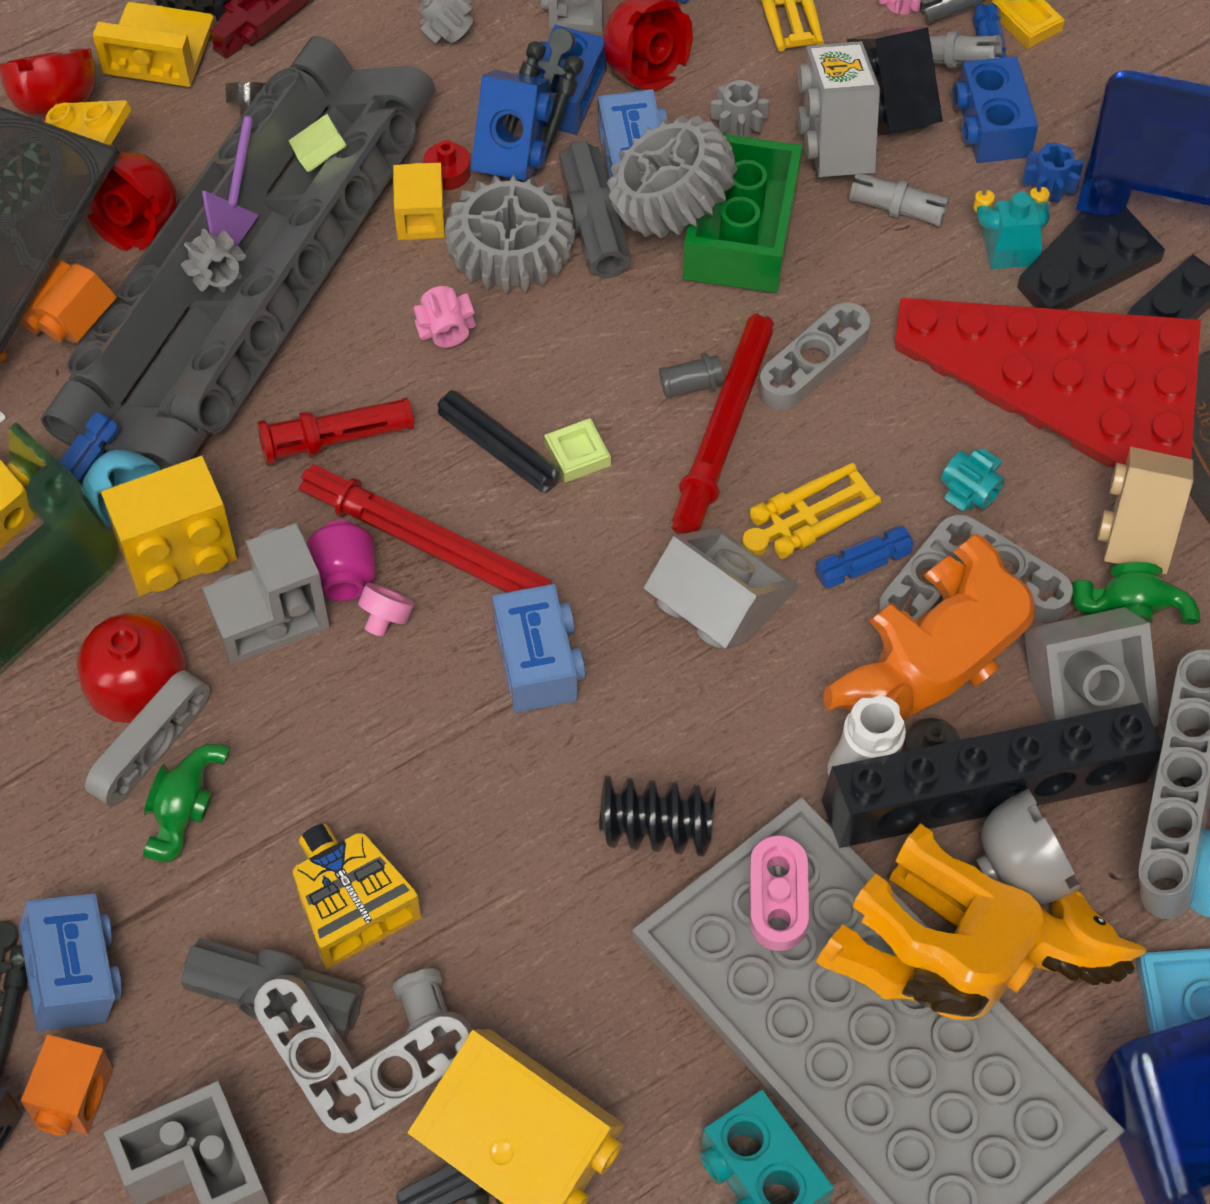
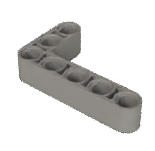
[1139,650,1210,919]

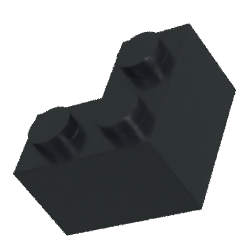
[847,27,943,133]

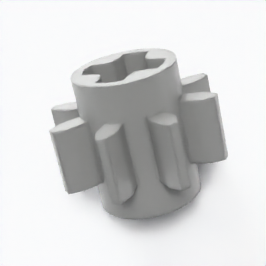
[417,0,473,43]
[710,80,769,137]
[181,228,246,293]

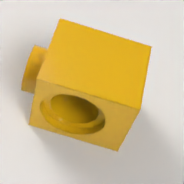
[393,163,445,240]

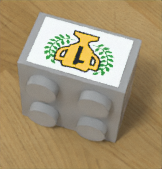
[796,41,880,177]

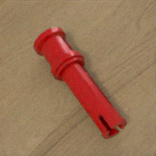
[257,397,414,466]

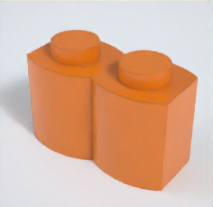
[9,259,117,343]

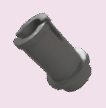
[659,353,724,399]

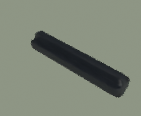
[437,390,560,493]

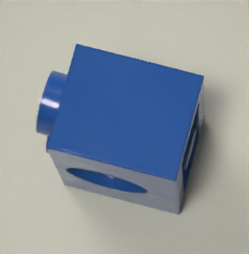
[470,70,553,181]

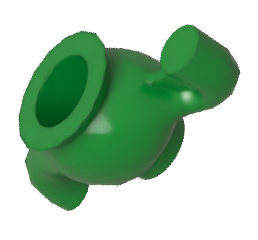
[1072,562,1201,625]
[143,744,231,863]

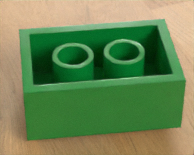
[682,134,803,293]

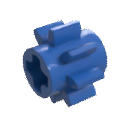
[1022,143,1084,202]

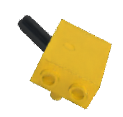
[396,1029,625,1204]

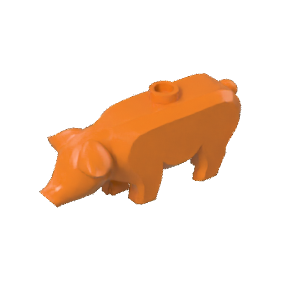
[823,533,1036,720]

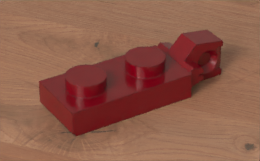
[210,0,310,58]

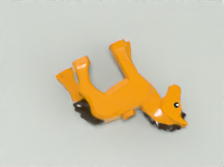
[816,823,1146,1021]

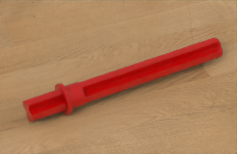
[671,313,774,533]
[299,464,551,593]

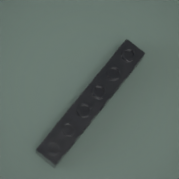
[821,702,1162,848]

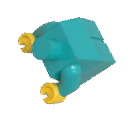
[973,187,1050,269]

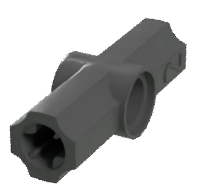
[559,141,631,279]
[181,938,363,1038]

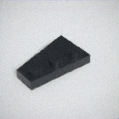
[1017,186,1165,310]

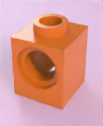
[21,1034,114,1136]

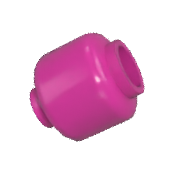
[307,520,376,602]

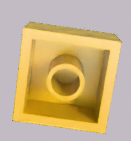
[101,456,237,596]

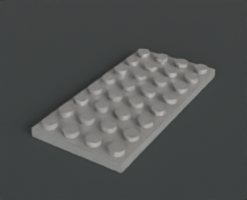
[632,797,1125,1204]

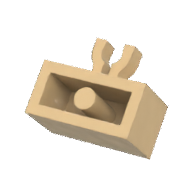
[1097,447,1193,575]

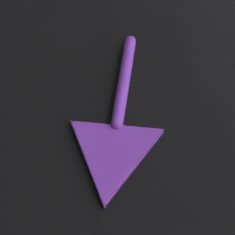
[202,115,259,246]

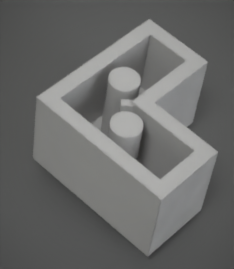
[202,523,330,665]
[103,1081,269,1204]

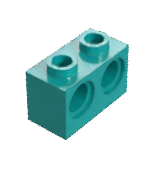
[699,1090,834,1204]

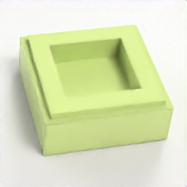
[288,114,346,172]
[544,418,611,483]

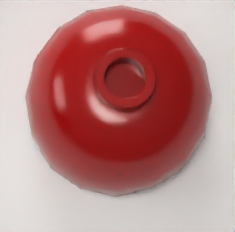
[603,0,693,91]
[0,48,96,121]
[79,152,178,251]
[77,613,188,723]

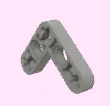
[877,515,1073,622]
[254,975,472,1133]

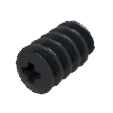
[599,776,716,857]

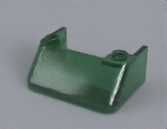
[0,422,118,675]

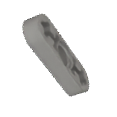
[759,302,870,410]
[85,670,210,807]

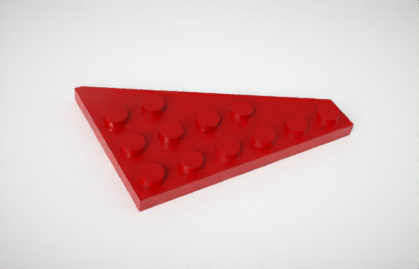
[895,298,1201,467]

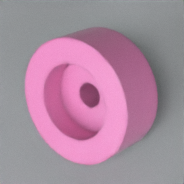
[358,583,415,637]

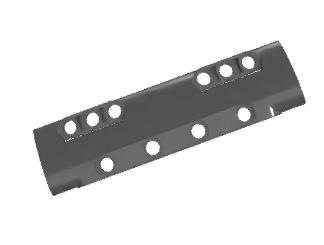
[40,36,435,470]

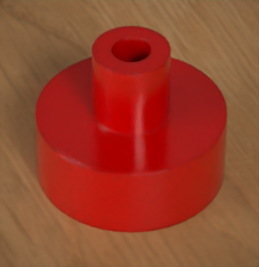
[423,140,471,190]

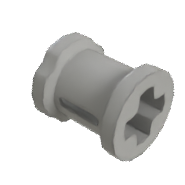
[392,968,456,1045]

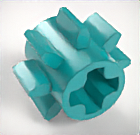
[941,448,1006,512]

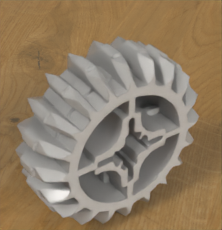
[607,115,738,238]
[445,174,575,294]

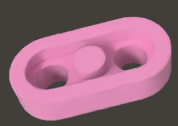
[749,835,809,951]

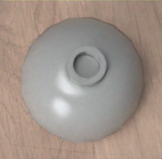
[976,789,1082,904]

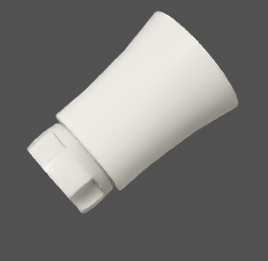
[828,695,906,776]

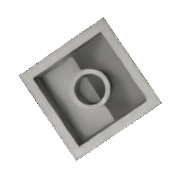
[644,527,798,649]
[1024,607,1161,727]

